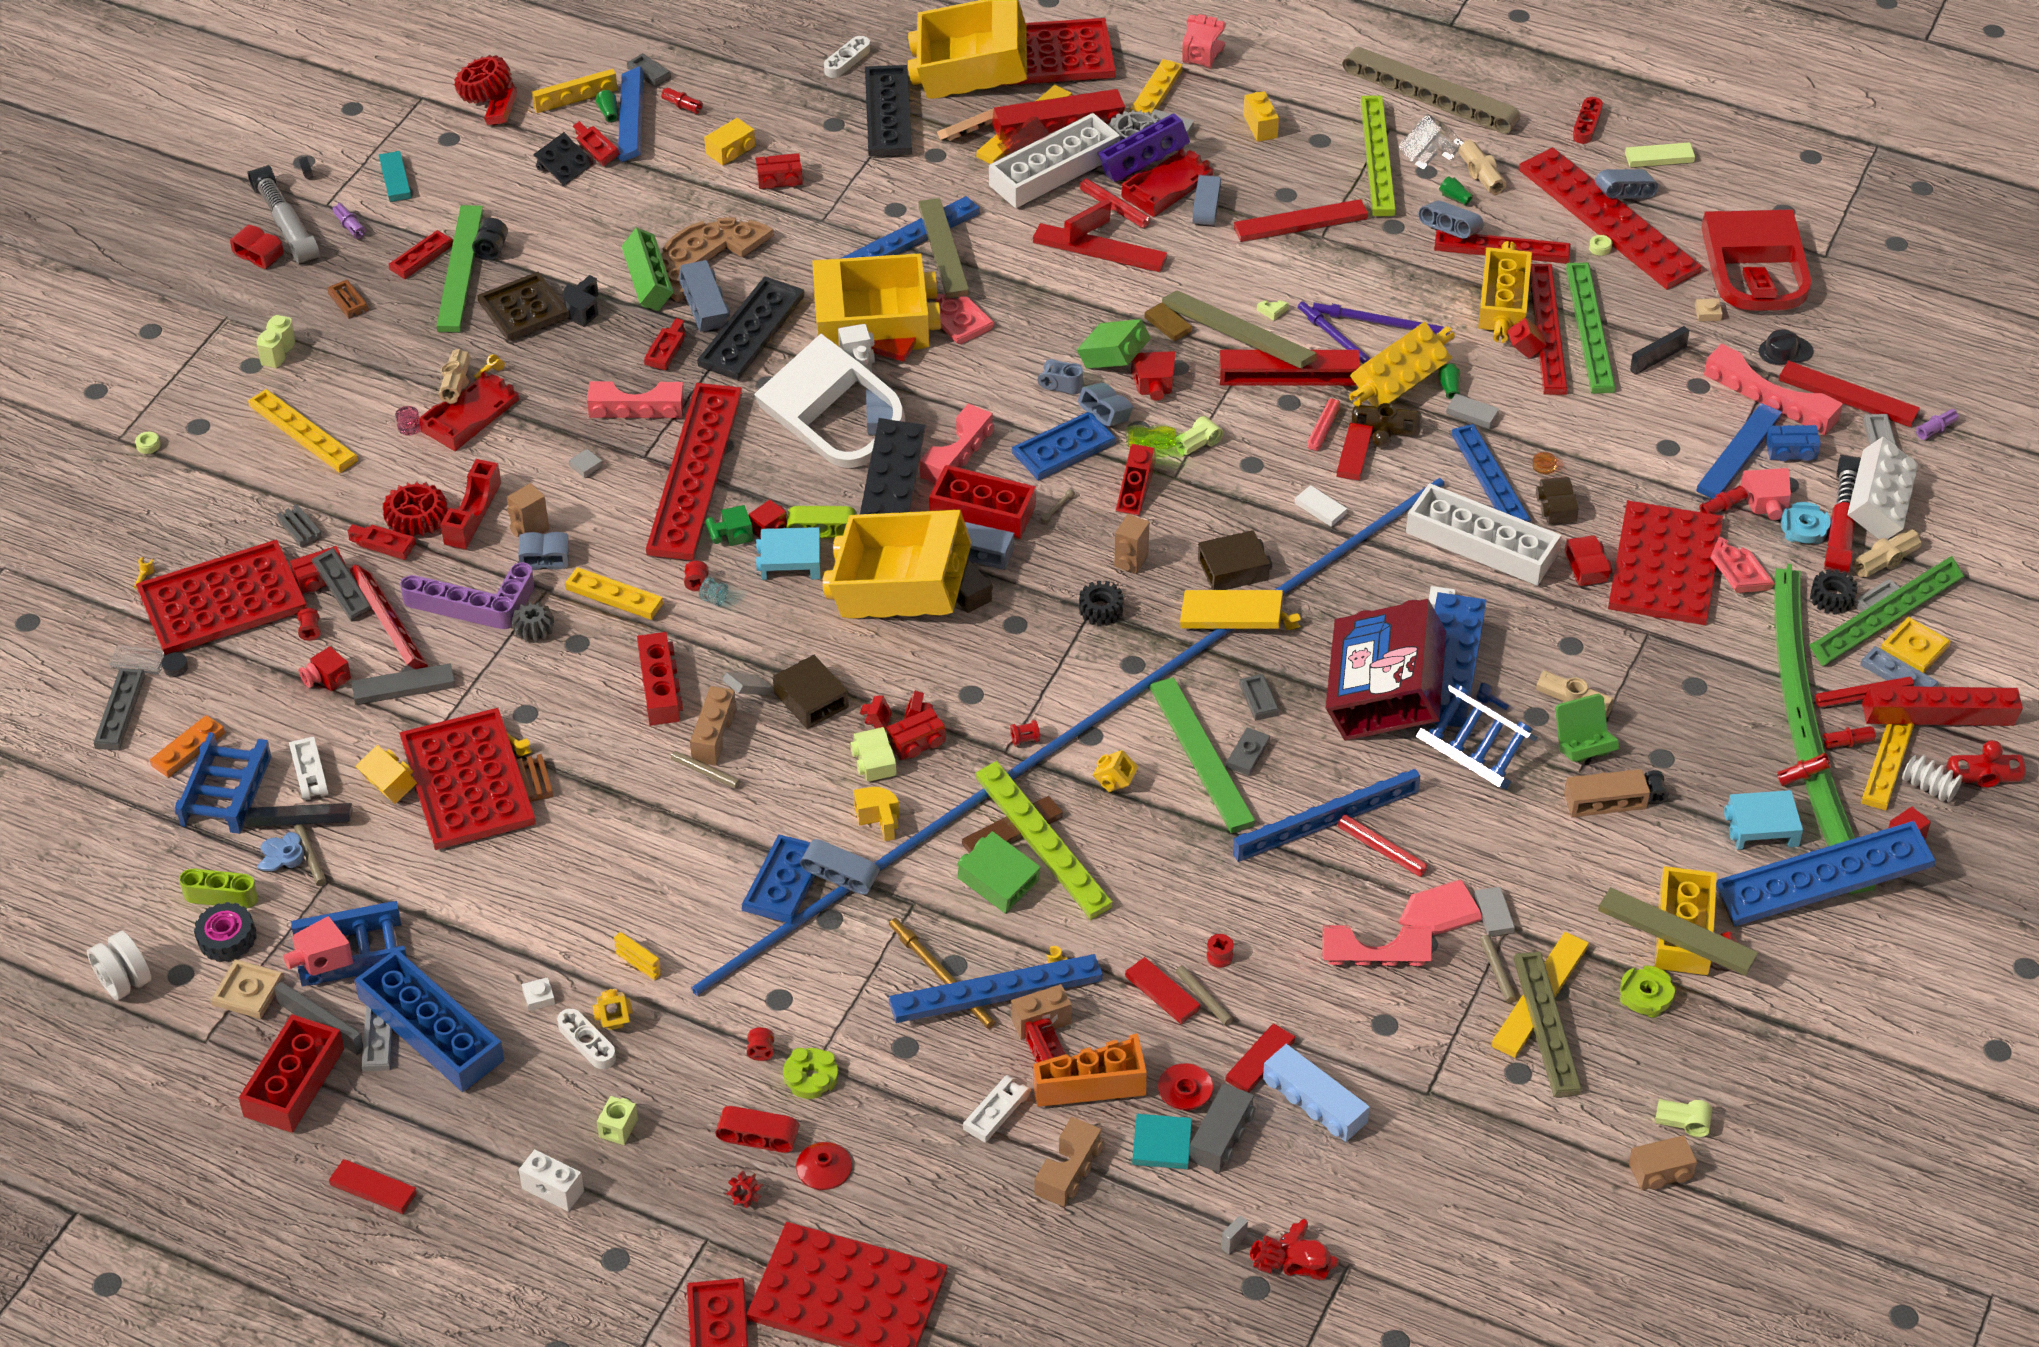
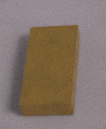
[1144,302,1192,342]

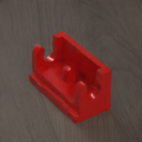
[1025,1018,1065,1063]

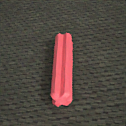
[1307,398,1340,451]

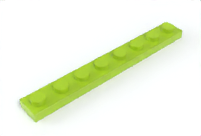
[1360,95,1395,217]
[975,761,1112,920]

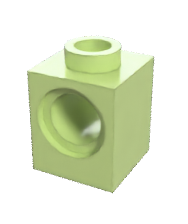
[597,1096,638,1145]

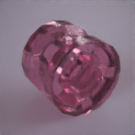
[395,406,420,436]

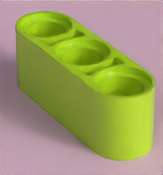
[786,506,857,538]
[179,868,258,908]

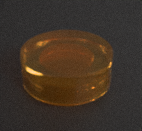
[1532,452,1557,474]

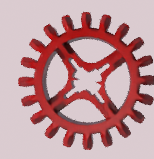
[454,55,512,104]
[382,481,448,537]

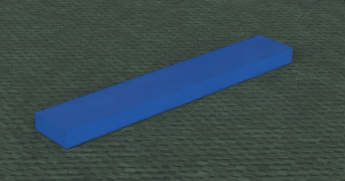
[618,66,644,162]
[1696,403,1782,499]
[1451,424,1531,523]

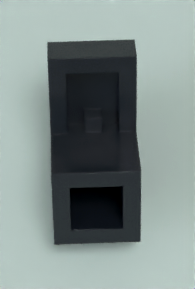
[563,275,599,327]

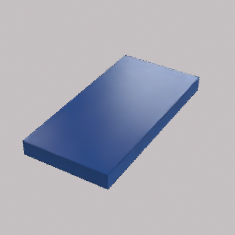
[1012,412,1116,481]
[742,834,816,923]

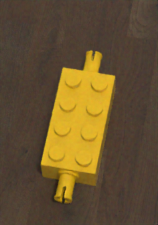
[1478,241,1532,343]
[1349,321,1455,406]

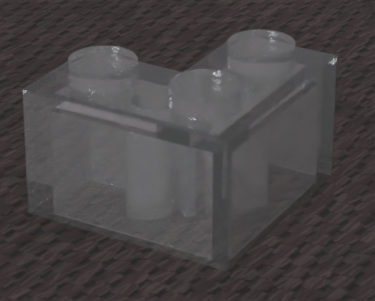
[1398,114,1464,169]

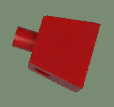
[1131,351,1175,401]

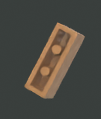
[1564,769,1650,818]

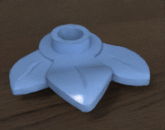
[257,832,304,871]

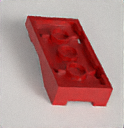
[1121,147,1213,218]
[419,370,519,451]

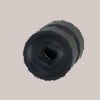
[472,218,508,260]

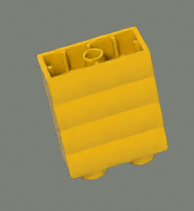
[908,0,1027,99]
[812,254,941,350]
[823,510,972,618]

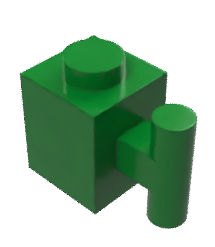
[706,505,753,546]

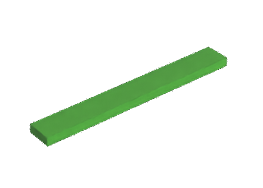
[437,205,483,332]
[1566,262,1615,394]
[1809,556,1965,666]
[1150,677,1255,833]

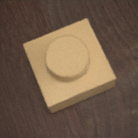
[1695,299,1722,321]

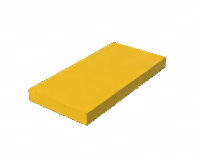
[1180,590,1283,629]

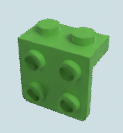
[1555,694,1619,762]

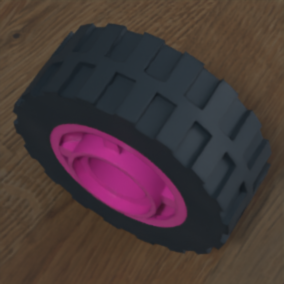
[194,902,257,962]

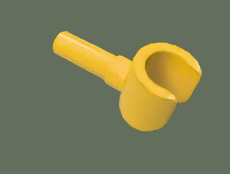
[474,354,505,380]
[134,557,154,590]
[1281,610,1301,630]
[507,733,532,757]
[1046,946,1068,963]

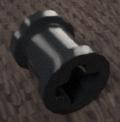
[1644,770,1669,804]

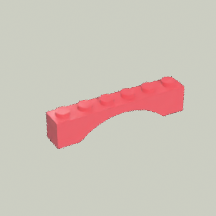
[1704,343,1843,436]

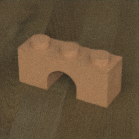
[690,686,736,766]
[1034,1117,1104,1207]

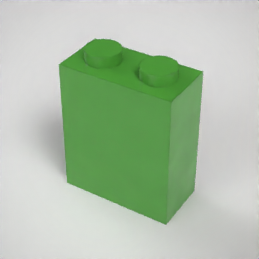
[1077,319,1151,369]
[957,831,1041,914]

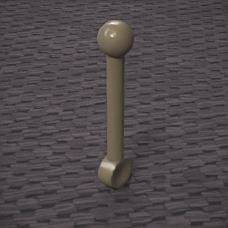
[1041,489,1075,523]

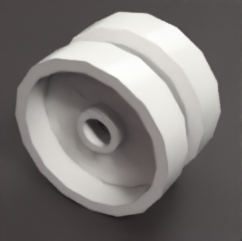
[87,931,151,1000]

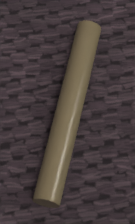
[671,751,740,789]
[294,824,327,886]
[1480,935,1516,1003]
[1176,965,1233,1026]

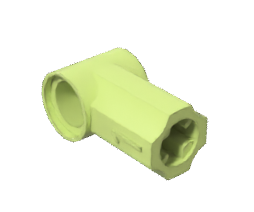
[1174,416,1223,456]
[1655,1099,1712,1137]

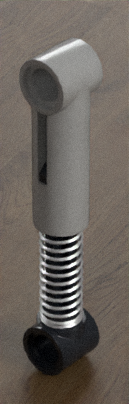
[247,165,320,264]

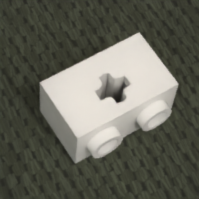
[519,1149,584,1212]

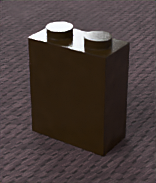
[1198,530,1272,590]
[773,654,849,729]

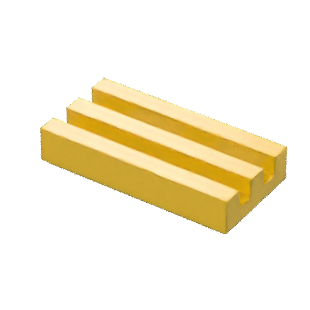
[614,932,661,981]

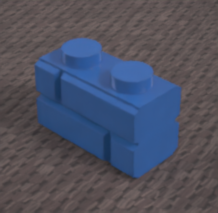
[1766,425,1821,461]

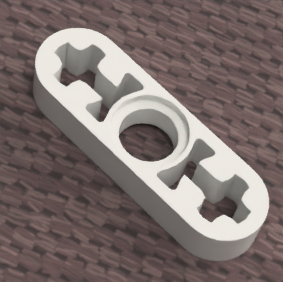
[824,36,870,78]
[557,1009,616,1069]

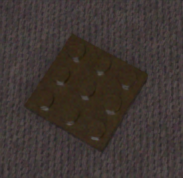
[477,271,570,341]

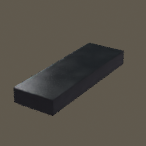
[1630,326,1690,375]

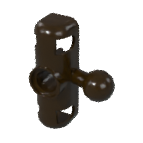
[1351,403,1422,448]

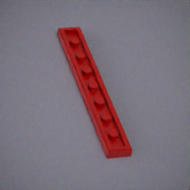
[1530,264,1568,395]

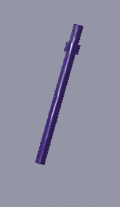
[1298,301,1371,364]
[1312,302,1448,336]

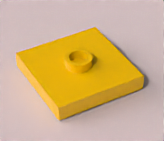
[1881,617,1951,673]

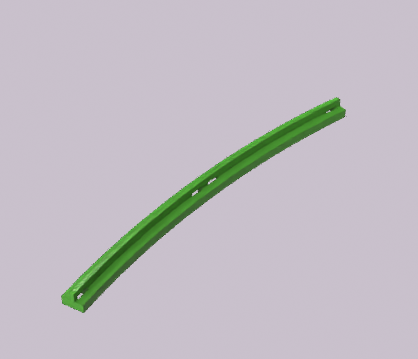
[1774,563,1876,894]

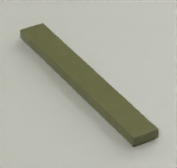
[1162,290,1317,368]

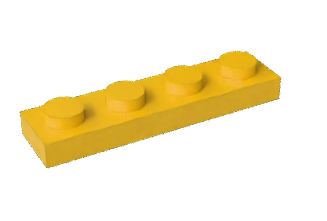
[1130,59,1183,114]
[532,69,618,113]
[565,567,663,620]

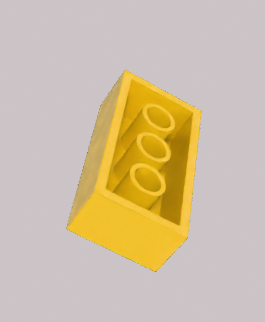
[1654,866,1717,975]

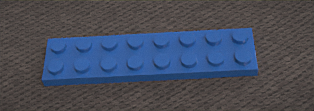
[1716,821,1935,927]

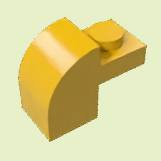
[853,787,900,841]

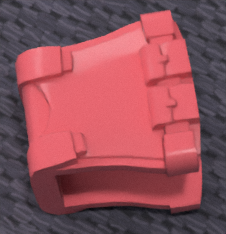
[1182,14,1226,68]

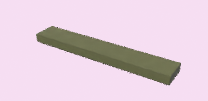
[918,198,969,298]
[1598,887,1758,976]
[1513,952,1582,1097]

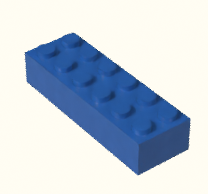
[1432,592,1487,728]
[354,949,505,1093]

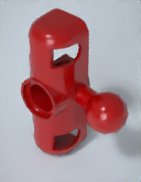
[1946,740,2026,788]

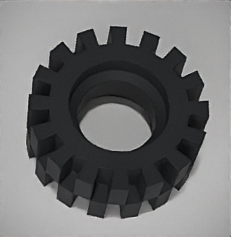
[1810,569,1858,615]
[1079,581,1123,626]

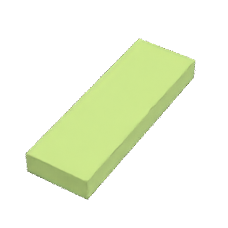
[1625,142,1695,167]

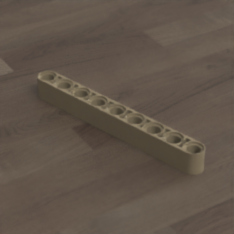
[1342,47,1521,134]

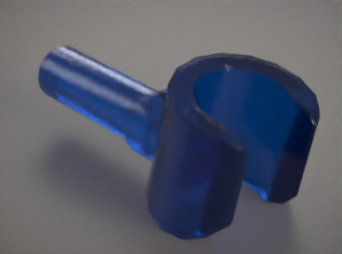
[1476,683,1510,711]

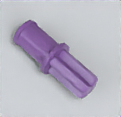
[333,203,366,239]
[1916,409,1959,440]

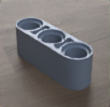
[1595,169,1659,198]
[1192,175,1221,226]
[1418,200,1484,238]
[800,839,880,895]

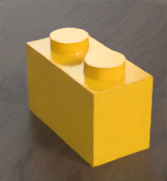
[1243,91,1279,142]
[704,117,756,166]
[355,745,417,804]

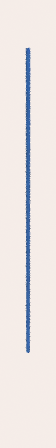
[691,478,1445,996]

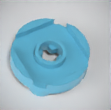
[1781,502,1831,544]

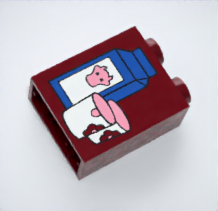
[1325,599,1446,741]

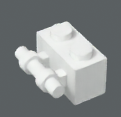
[838,324,875,386]

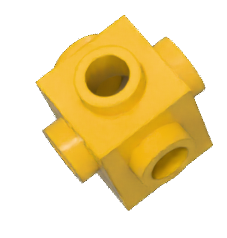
[1092,750,1139,792]
[592,989,633,1030]

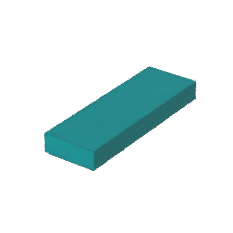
[378,151,411,202]

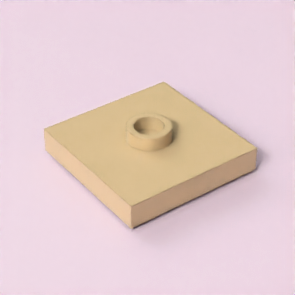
[211,959,285,1019]

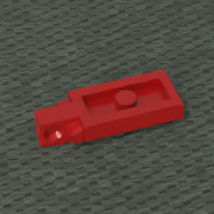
[484,79,517,125]
[573,121,620,167]
[644,318,685,370]
[347,524,416,560]

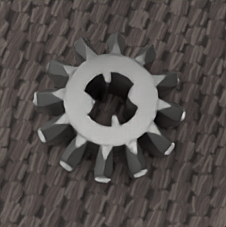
[512,602,554,642]

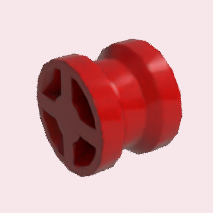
[684,561,709,591]
[1206,934,1234,968]
[747,1027,775,1061]

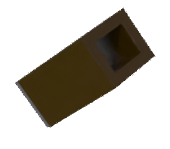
[956,559,993,613]

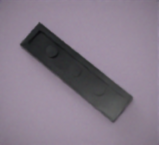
[245,803,353,827]

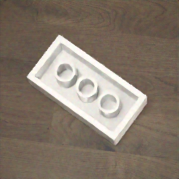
[1847,437,1918,539]

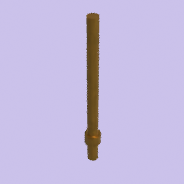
[889,918,995,1029]

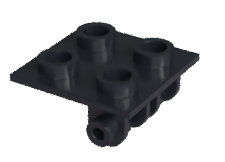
[533,132,594,186]

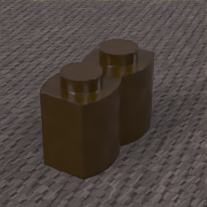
[1536,477,1579,524]

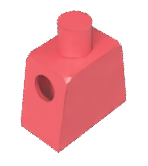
[1741,468,1791,520]
[283,916,354,975]

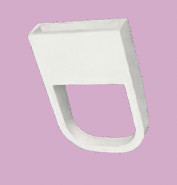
[754,334,905,468]

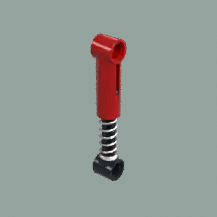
[1824,454,1861,574]

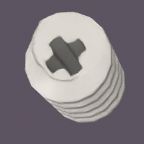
[1902,755,1963,803]

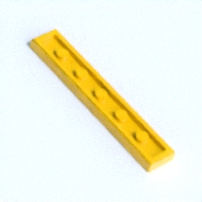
[976,85,1072,164]
[248,389,358,473]
[1861,724,1914,811]
[1491,932,1589,1058]

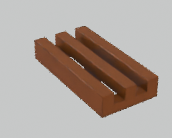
[327,279,369,319]
[517,754,553,802]

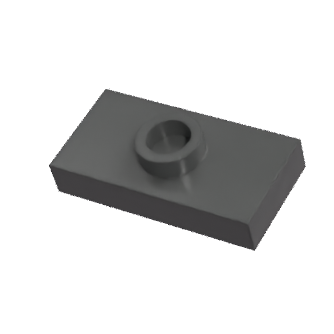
[1226,727,1270,776]

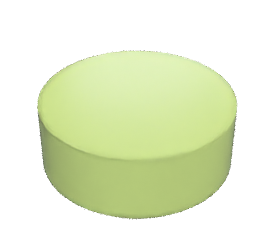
[1589,235,1612,256]
[135,432,160,454]

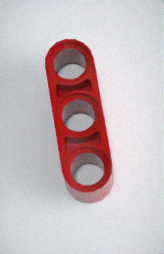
[715,1106,800,1153]

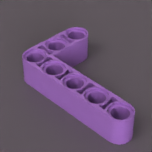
[400,562,535,629]

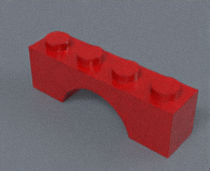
[440,459,501,549]

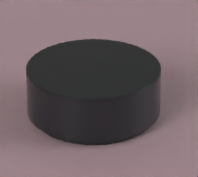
[298,156,314,179]
[162,652,188,677]

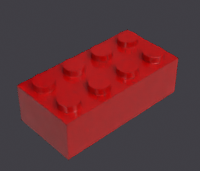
[929,465,1036,539]
[238,1014,344,1133]

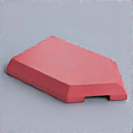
[935,294,994,345]
[1711,537,1775,593]
[1399,880,1482,936]

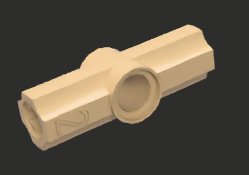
[1458,139,1506,195]
[438,349,471,404]
[1852,529,1921,578]
[1536,670,1615,718]

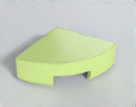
[1257,300,1289,321]

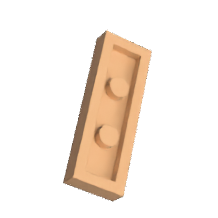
[937,106,1000,141]

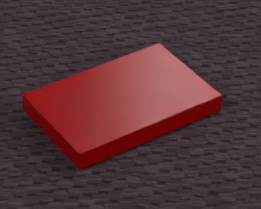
[687,1278,749,1347]

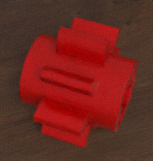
[726,1171,763,1208]
[1250,1235,1286,1274]

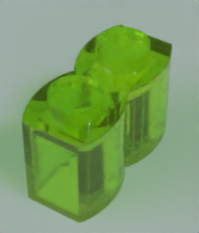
[1125,424,1176,449]

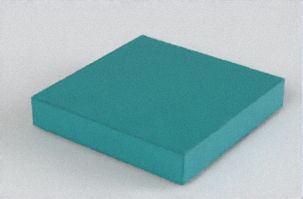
[1132,1114,1192,1169]

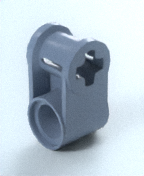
[1037,359,1084,394]

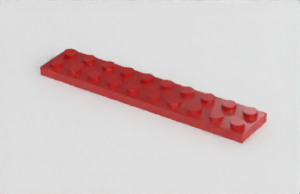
[1519,147,1702,290]
[646,383,742,561]

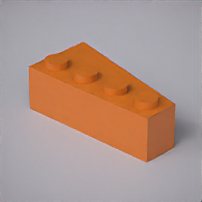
[1033,1033,1147,1107]

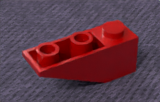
[1116,444,1157,516]

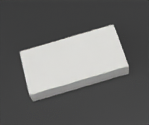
[1295,485,1347,527]

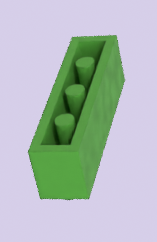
[621,227,673,311]

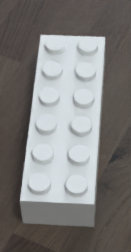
[989,113,1120,208]
[1406,483,1561,586]

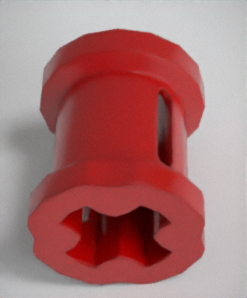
[297,608,321,641]
[1010,720,1040,747]

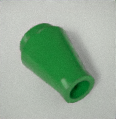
[595,90,618,122]
[1439,176,1473,206]
[1438,364,1461,399]

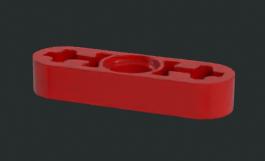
[1572,97,1603,144]

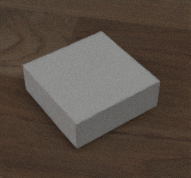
[569,449,603,478]
[1221,1216,1248,1255]

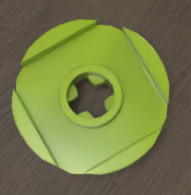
[1620,966,1675,1018]
[783,1048,838,1099]

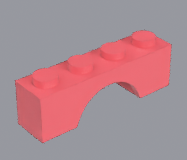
[587,381,684,418]
[920,403,994,484]
[1322,925,1432,966]

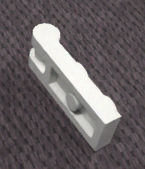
[289,737,329,801]
[963,1075,1031,1143]

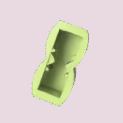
[257,315,295,368]
[850,727,896,782]

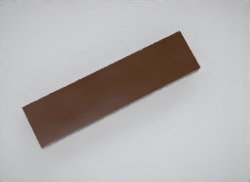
[962,795,1063,853]

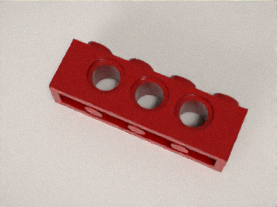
[637,632,683,726]

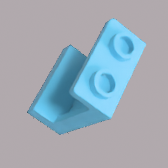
[756,527,820,580]
[1724,790,1803,850]

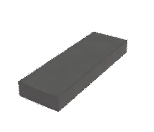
[312,548,372,621]

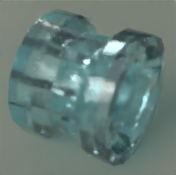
[699,577,728,606]

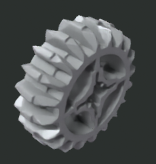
[1108,109,1165,152]

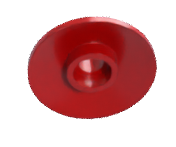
[1158,1063,1213,1110]
[796,1142,852,1190]

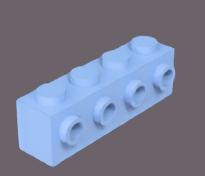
[1263,1044,1370,1142]

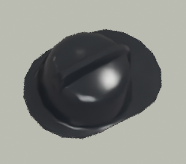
[1758,329,1813,365]

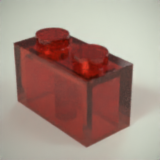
[997,117,1050,156]

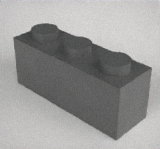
[1189,1083,1256,1173]

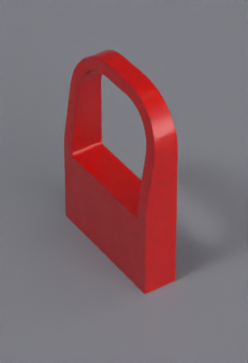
[1701,210,1811,311]

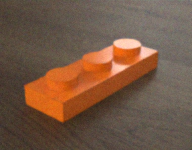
[149,715,225,778]

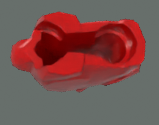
[1279,1219,1339,1280]

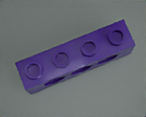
[1098,113,1191,182]

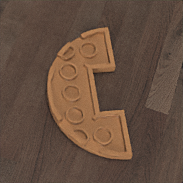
[661,217,774,302]

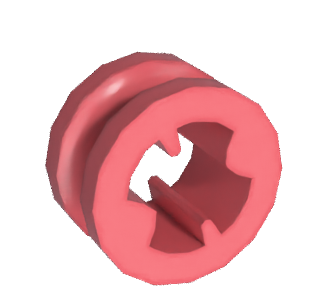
[298,663,321,688]

